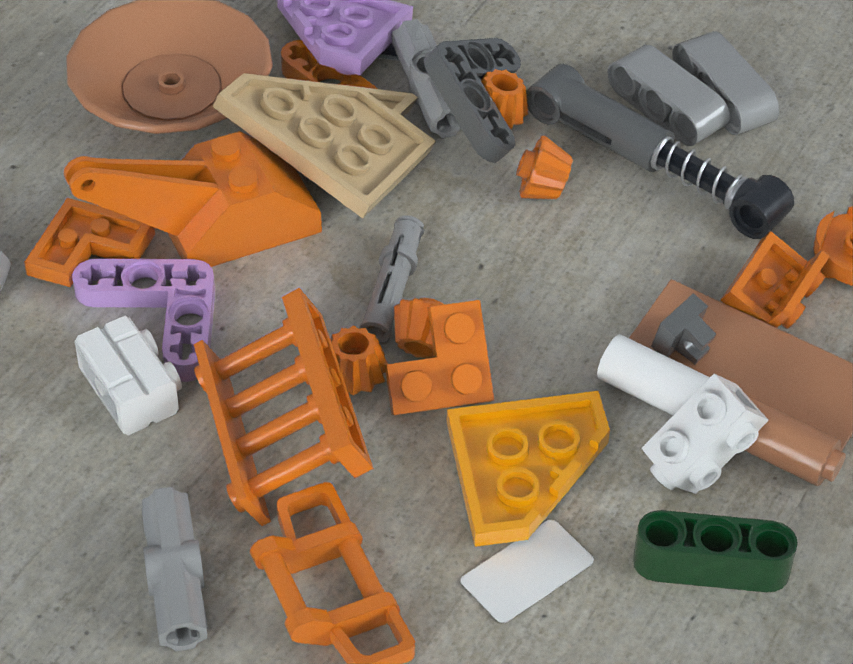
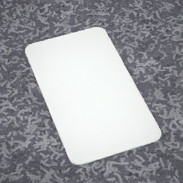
[461,520,594,623]

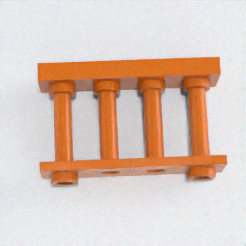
[194,288,374,526]

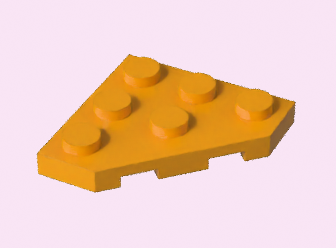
[447,391,610,547]

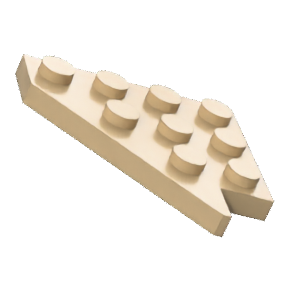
[213,73,436,218]

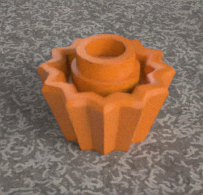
[481,69,528,129]
[516,135,573,199]
[394,297,444,359]
[330,325,388,396]

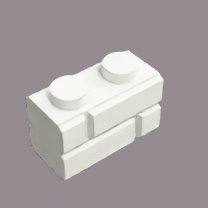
[75,315,182,436]

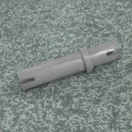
[359,215,425,343]

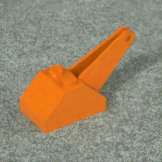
[64,131,322,267]

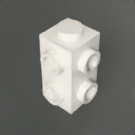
[641,374,769,494]

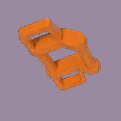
[250,482,415,664]

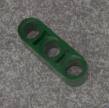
[633,510,798,593]

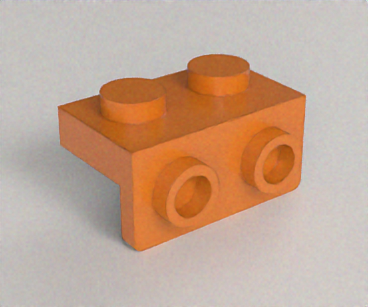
[720,231,830,329]

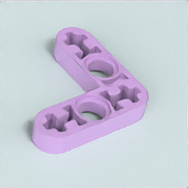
[72,259,215,382]

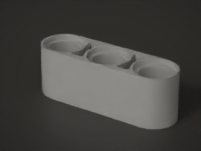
[672,31,779,135]
[607,45,730,146]

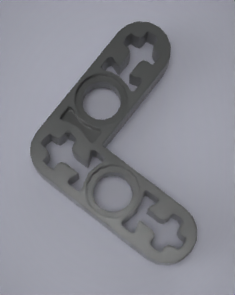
[424,38,521,163]

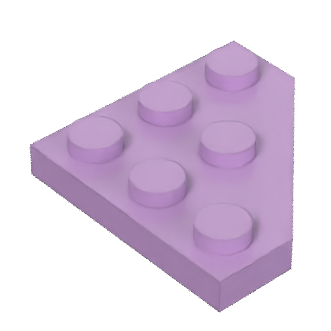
[277,0,413,75]

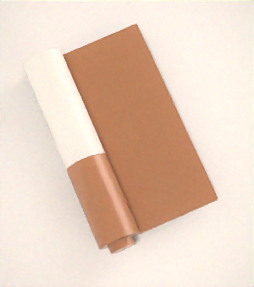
[597,279,853,486]

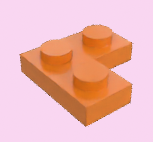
[24,198,155,287]
[385,300,494,415]

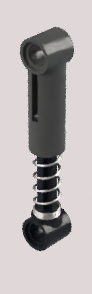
[526,64,794,239]

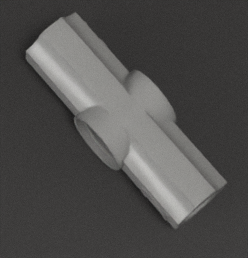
[392,19,461,138]
[141,487,208,651]

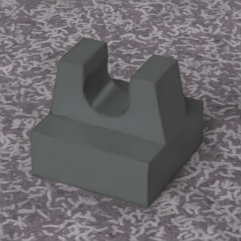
[651,293,716,364]

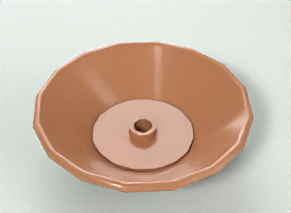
[66,0,273,134]

